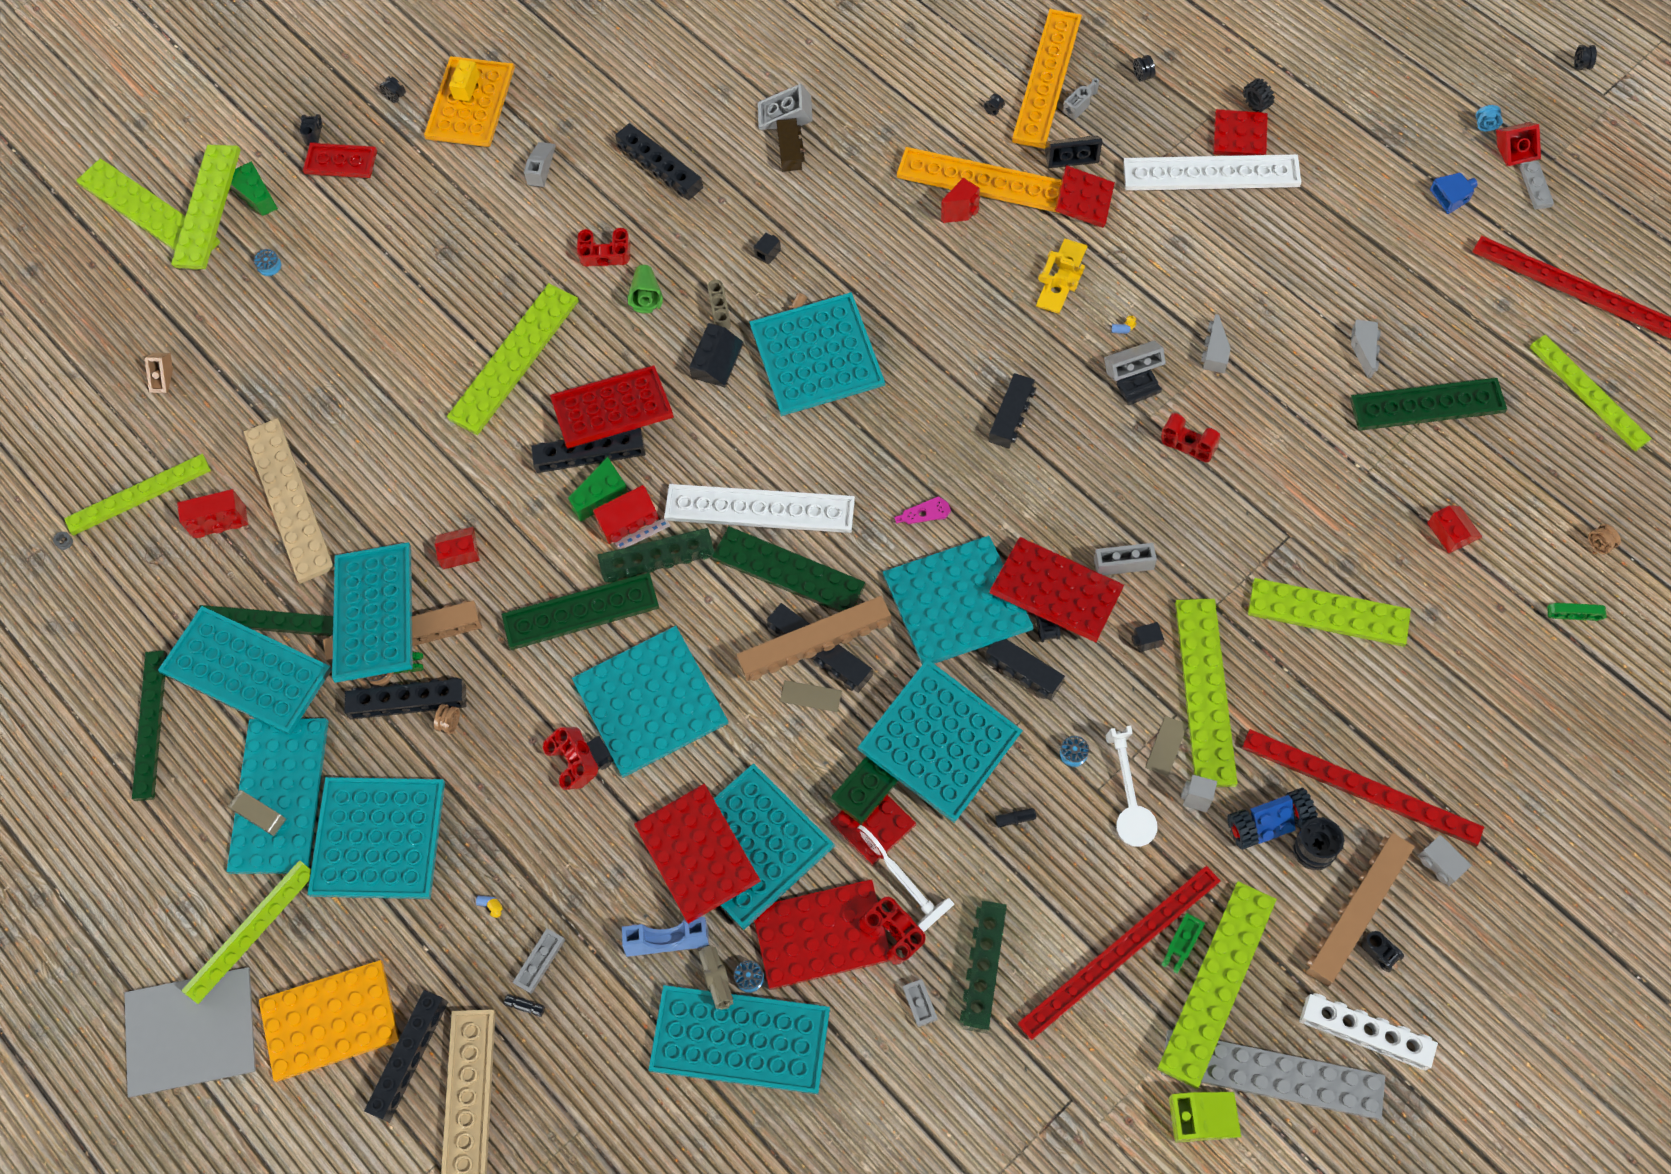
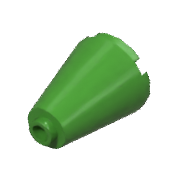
[627,265,663,313]

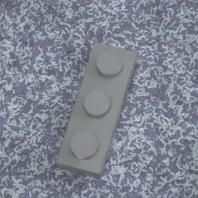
[1519,161,1554,210]
[512,928,565,994]

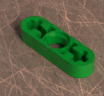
[1547,603,1607,621]

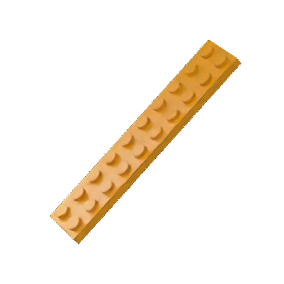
[1012,9,1082,149]
[897,147,1062,213]

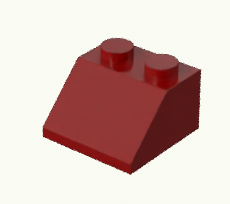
[1496,122,1541,166]
[941,178,980,223]
[1427,505,1482,554]
[435,527,480,570]

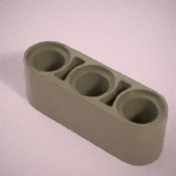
[708,279,731,330]
[227,790,287,836]

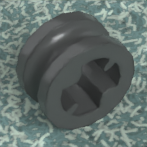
[53,532,73,550]

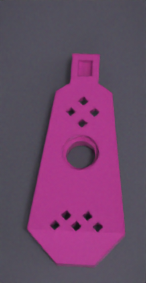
[894,496,951,524]

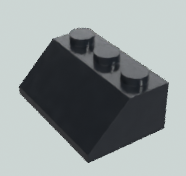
[1045,136,1103,169]
[689,323,744,388]

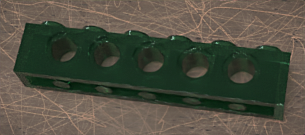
[597,528,714,582]
[959,900,1007,1034]

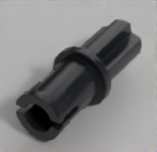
[995,808,1037,828]

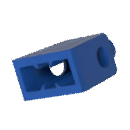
[1430,173,1478,214]

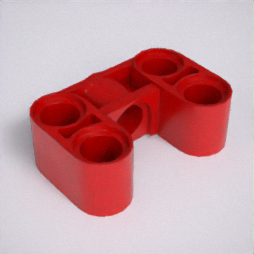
[577,228,631,267]
[1161,413,1221,463]
[543,727,598,790]
[859,896,926,965]

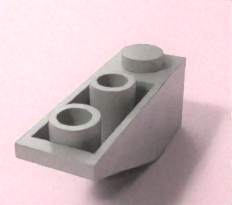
[524,142,556,187]
[1201,314,1231,374]
[1351,320,1381,378]

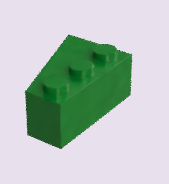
[229,161,278,216]
[568,457,628,522]

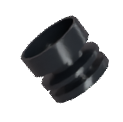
[1293,817,1345,870]

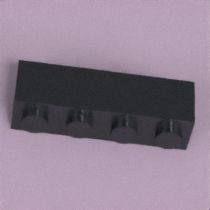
[989,373,1037,449]
[985,639,1065,701]

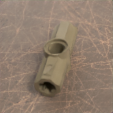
[699,946,733,1010]

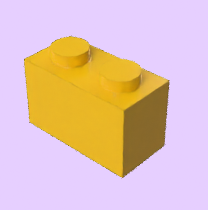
[449,60,480,101]

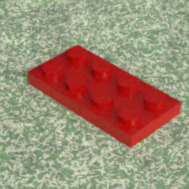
[303,143,377,178]

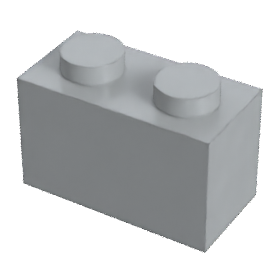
[1181,775,1217,812]
[1418,835,1472,886]

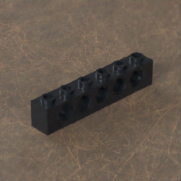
[615,123,703,200]
[531,427,646,473]
[345,677,467,720]
[364,990,448,1123]

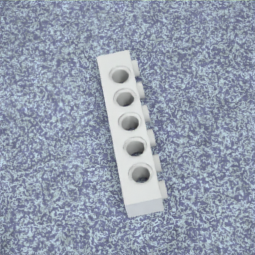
[1299,993,1438,1071]

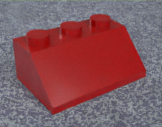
[593,484,659,544]

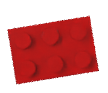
[177,489,248,538]

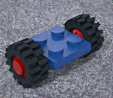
[1227,788,1318,850]

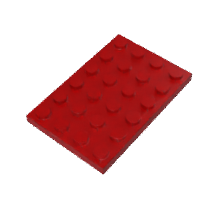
[550,365,674,448]
[989,537,1124,643]
[634,783,761,924]
[754,879,889,990]

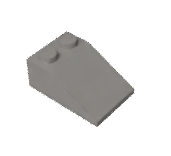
[758,84,813,130]

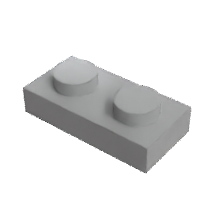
[902,979,938,1028]

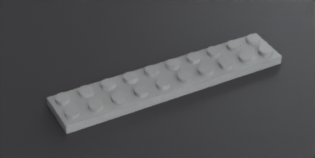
[1161,1030,1386,1120]

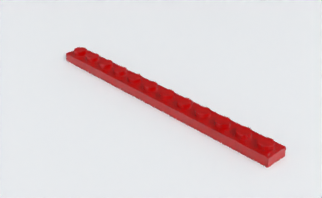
[1473,235,1671,339]
[1241,729,1484,847]
[1017,865,1221,1041]

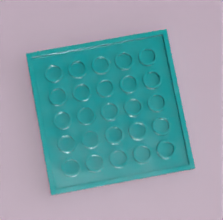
[749,292,885,416]
[883,536,1033,665]
[572,626,729,778]
[857,659,1023,823]
[714,763,835,930]
[307,777,445,899]

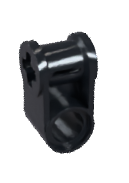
[299,114,322,146]
[1036,615,1061,643]
[1361,931,1404,972]

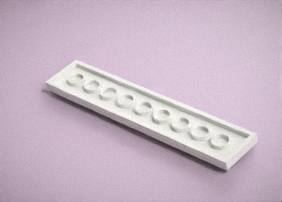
[1123,155,1301,191]
[664,484,855,533]

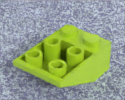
[1169,1092,1241,1143]

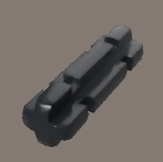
[504,994,545,1017]

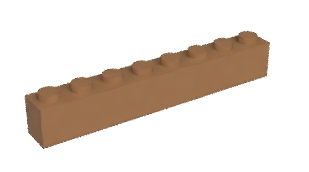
[736,595,891,681]
[323,600,482,667]
[1306,833,1415,987]

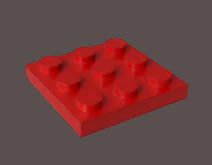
[1213,109,1268,156]
[1055,165,1115,228]
[830,795,916,866]

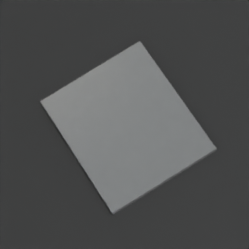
[124,967,256,1098]

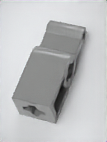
[1062,78,1099,120]

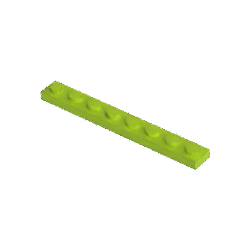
[1530,334,1652,452]
[64,453,211,536]
[181,860,311,1004]

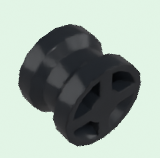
[983,94,1005,116]

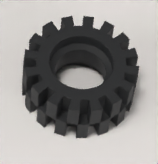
[1243,78,1275,112]

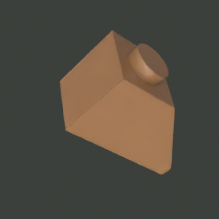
[144,353,173,393]

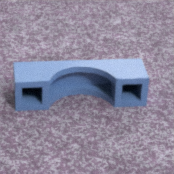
[622,917,709,957]

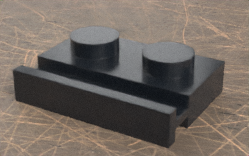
[1116,369,1162,406]

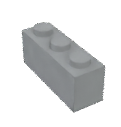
[1104,340,1166,381]
[1094,543,1157,575]

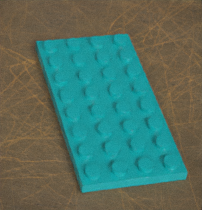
[332,542,413,683]
[158,606,332,735]
[226,718,329,874]
[648,985,830,1095]

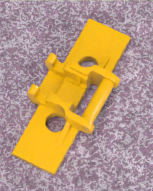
[1036,238,1088,314]

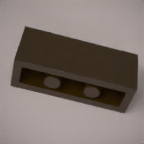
[776,118,805,172]

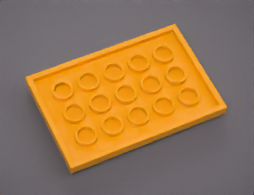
[424,56,515,147]
[259,960,400,1082]

